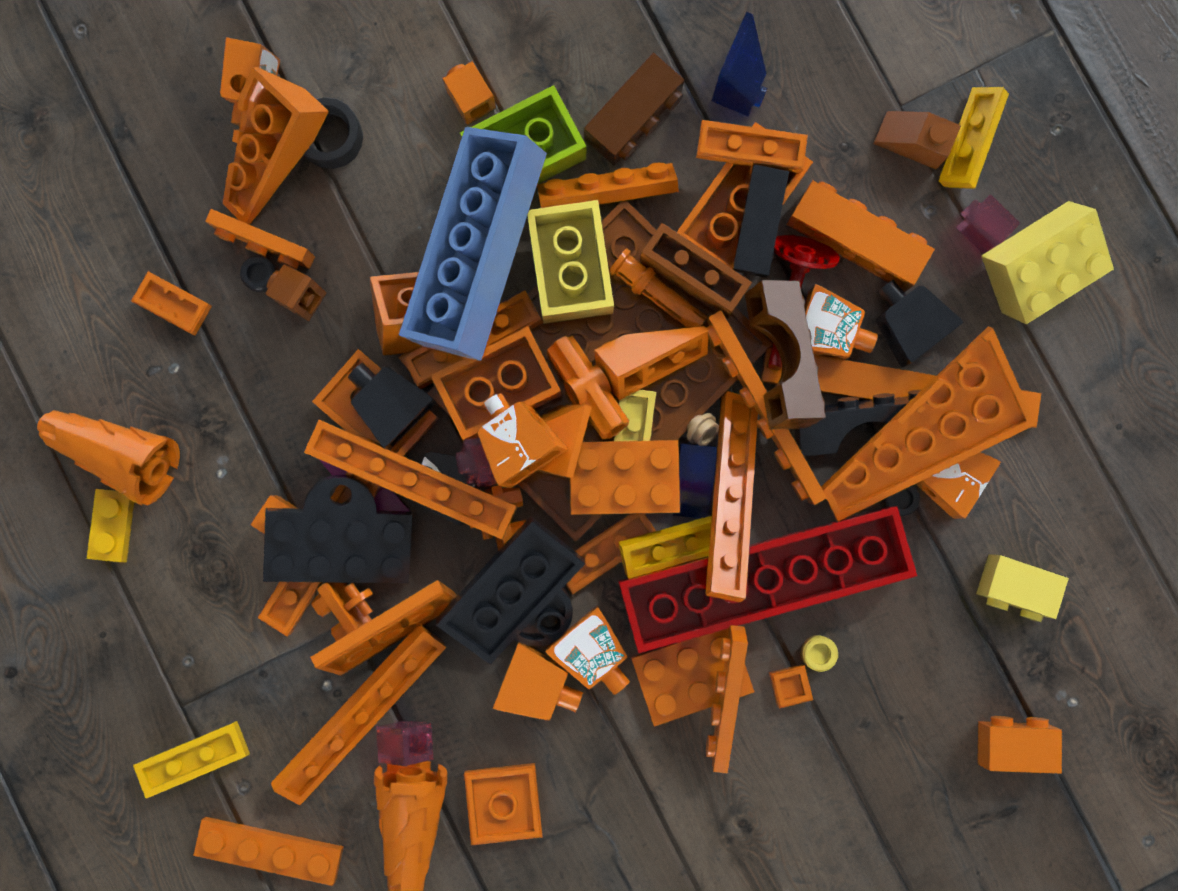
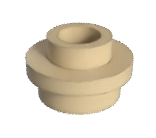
[687,413,719,447]

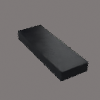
[732,165,789,278]

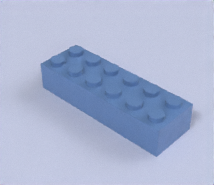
[399,127,547,361]

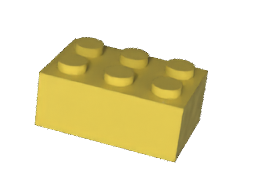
[527,200,614,324]
[981,201,1114,324]

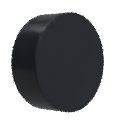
[240,256,277,292]
[882,485,920,516]

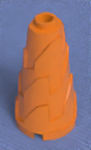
[37,410,180,506]
[374,759,448,891]

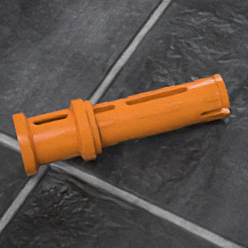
[609,248,708,328]

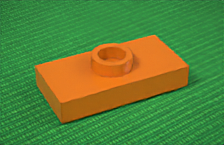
[131,271,212,336]

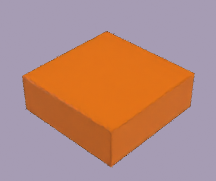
[769,664,813,709]

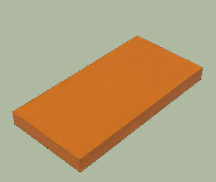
[310,580,457,676]

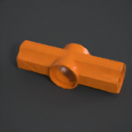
[547,336,629,440]

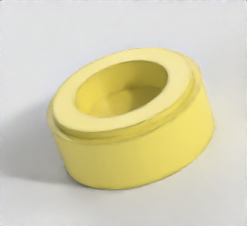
[801,635,838,672]

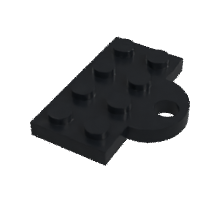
[263,475,413,583]
[436,516,585,665]

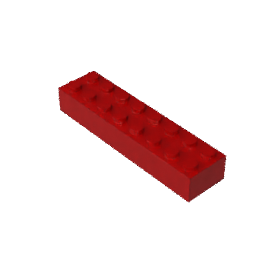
[618,506,918,653]

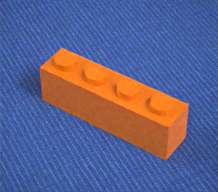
[786,180,935,292]

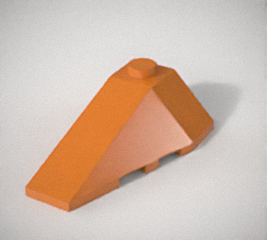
[223,67,329,225]

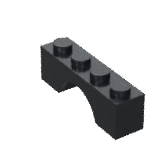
[794,390,921,456]

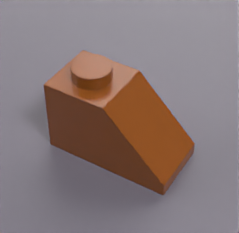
[873,111,961,170]
[265,264,327,322]

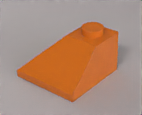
[370,272,422,356]
[537,405,592,478]

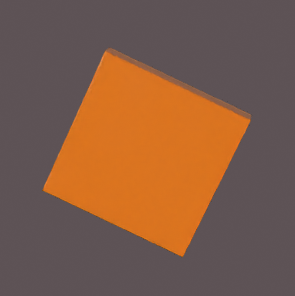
[464,763,543,845]

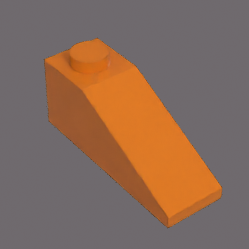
[595,326,708,400]

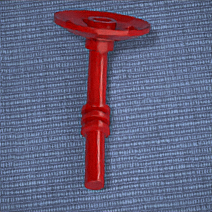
[767,235,840,370]

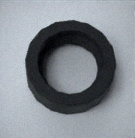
[304,97,363,169]

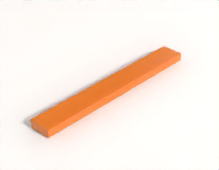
[760,347,1042,428]

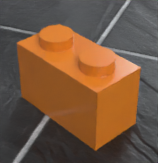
[978,716,1062,774]

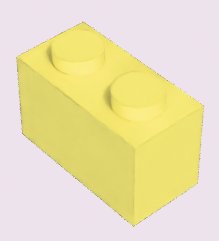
[976,555,1069,622]

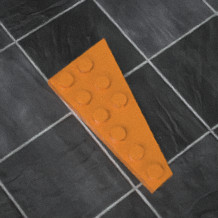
[821,326,1036,521]

